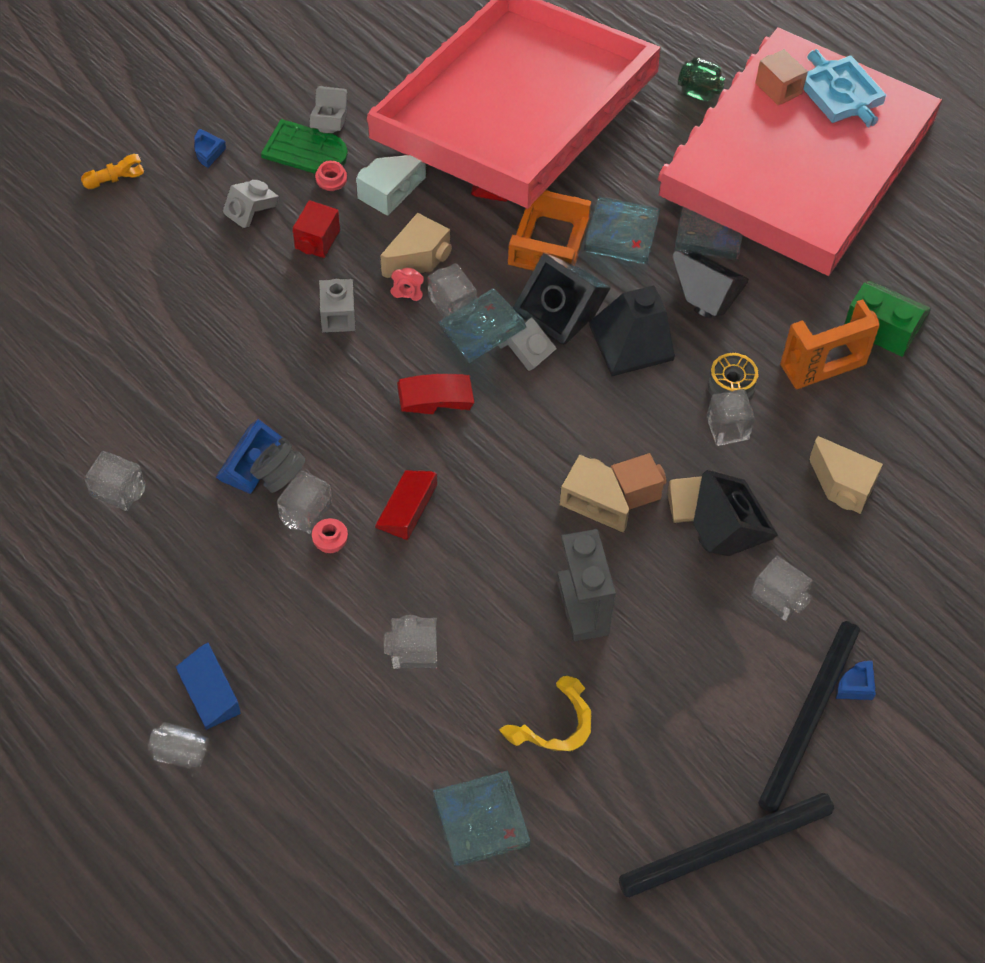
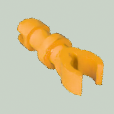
[81,154,144,189]

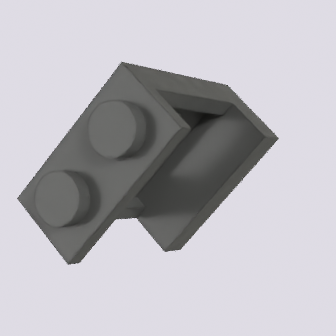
[557,529,616,642]

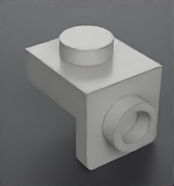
[310,86,347,133]
[223,180,279,228]
[497,317,557,371]

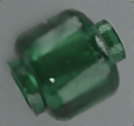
[678,57,725,102]

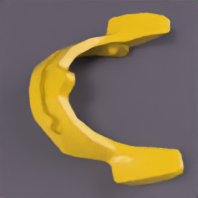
[499,676,591,751]

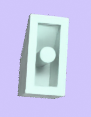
[356,155,426,216]

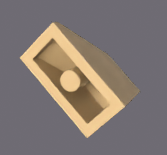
[381,213,452,278]
[809,436,883,514]
[560,455,629,533]

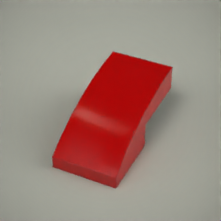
[397,374,474,415]

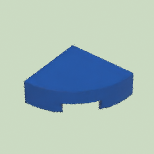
[194,129,226,168]
[836,661,876,700]

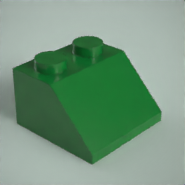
[844,281,931,357]

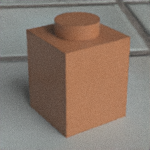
[755,49,808,106]
[611,453,666,510]

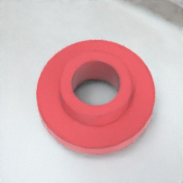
[315,160,347,191]
[312,518,348,553]

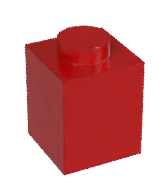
[293,200,340,258]

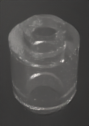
[148,722,208,769]

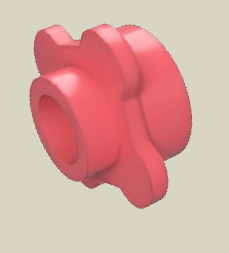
[391,268,424,301]

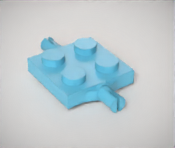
[803,49,886,127]

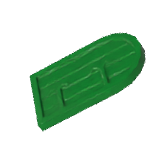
[261,119,348,174]

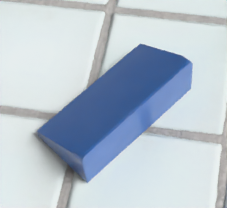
[216,419,283,494]
[176,643,241,730]

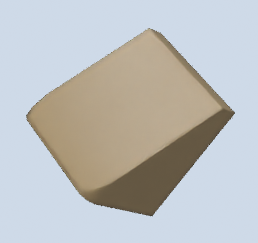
[667,477,702,523]

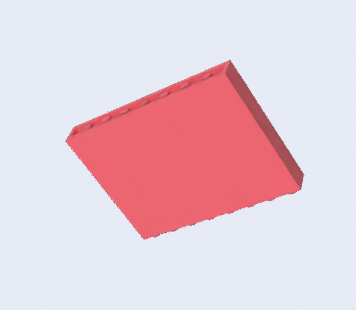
[367,0,660,209]
[658,27,942,276]

